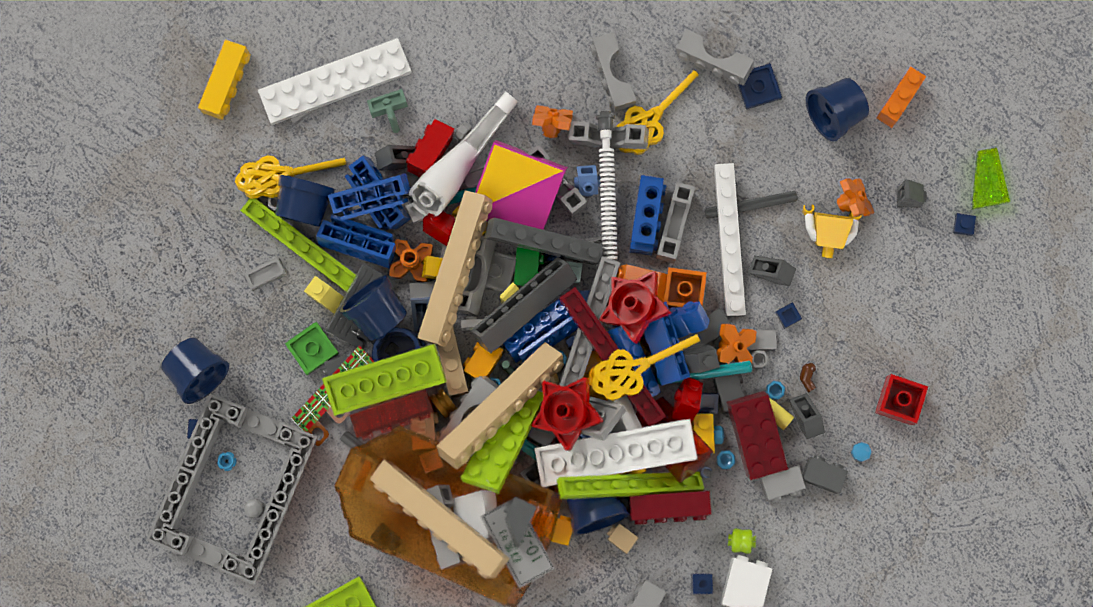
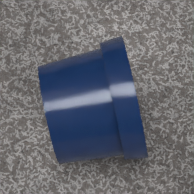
[805,78,869,142]
[275,175,336,227]
[340,275,407,341]
[372,328,427,362]
[161,338,229,404]
[567,496,629,535]

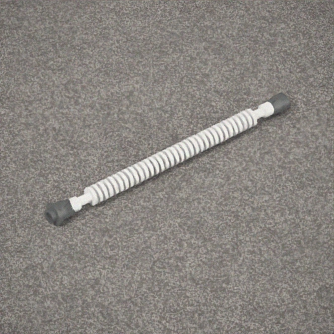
[596,111,618,330]

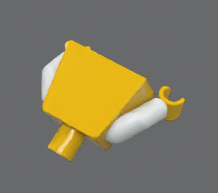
[802,204,862,258]

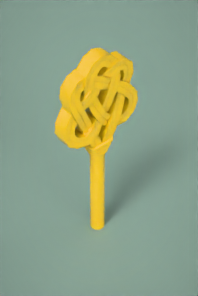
[617,70,699,155]
[235,155,346,199]
[592,334,700,400]

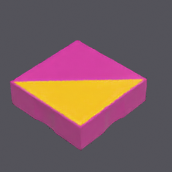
[475,140,568,230]

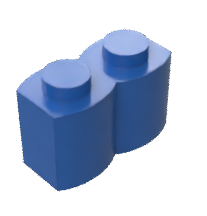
[669,302,710,338]

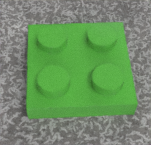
[285,321,339,375]

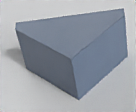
[410,297,430,332]

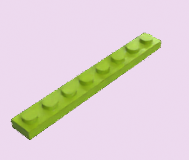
[240,199,356,292]
[557,471,705,499]

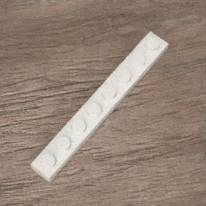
[714,163,746,316]

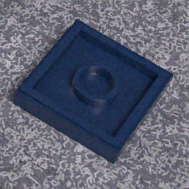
[738,63,782,110]

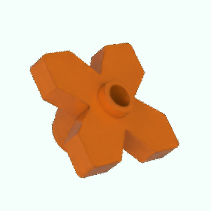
[532,105,573,138]
[837,178,875,217]
[389,239,433,282]
[717,324,757,364]

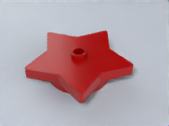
[599,271,671,344]
[531,377,604,451]

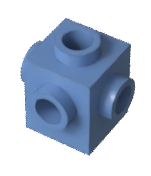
[574,165,601,196]

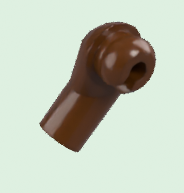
[799,363,816,393]

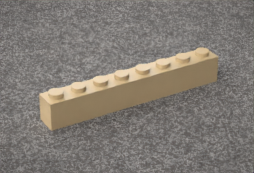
[417,191,493,348]
[437,342,564,469]
[370,460,510,578]

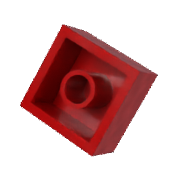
[875,374,929,426]

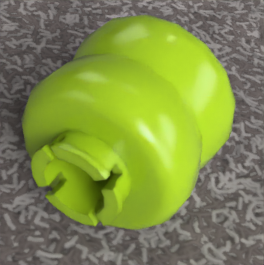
[728,528,756,554]

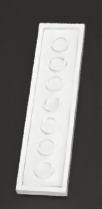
[258,38,412,125]
[535,419,698,487]

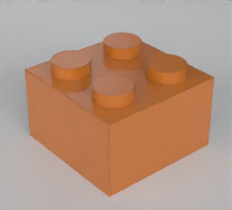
[664,267,707,309]

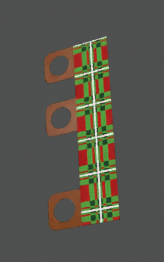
[291,346,374,446]

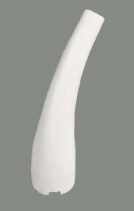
[409,91,518,216]

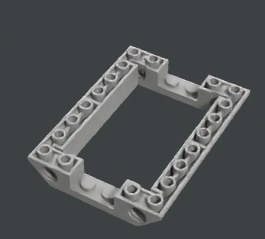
[146,394,318,585]

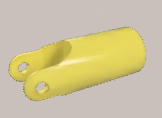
[770,399,794,430]

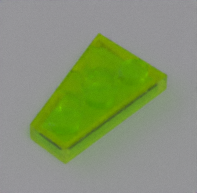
[971,147,1010,210]

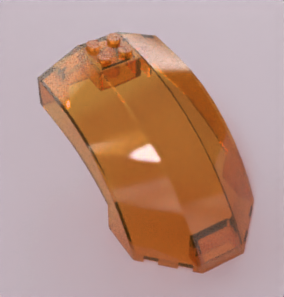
[334,426,562,607]

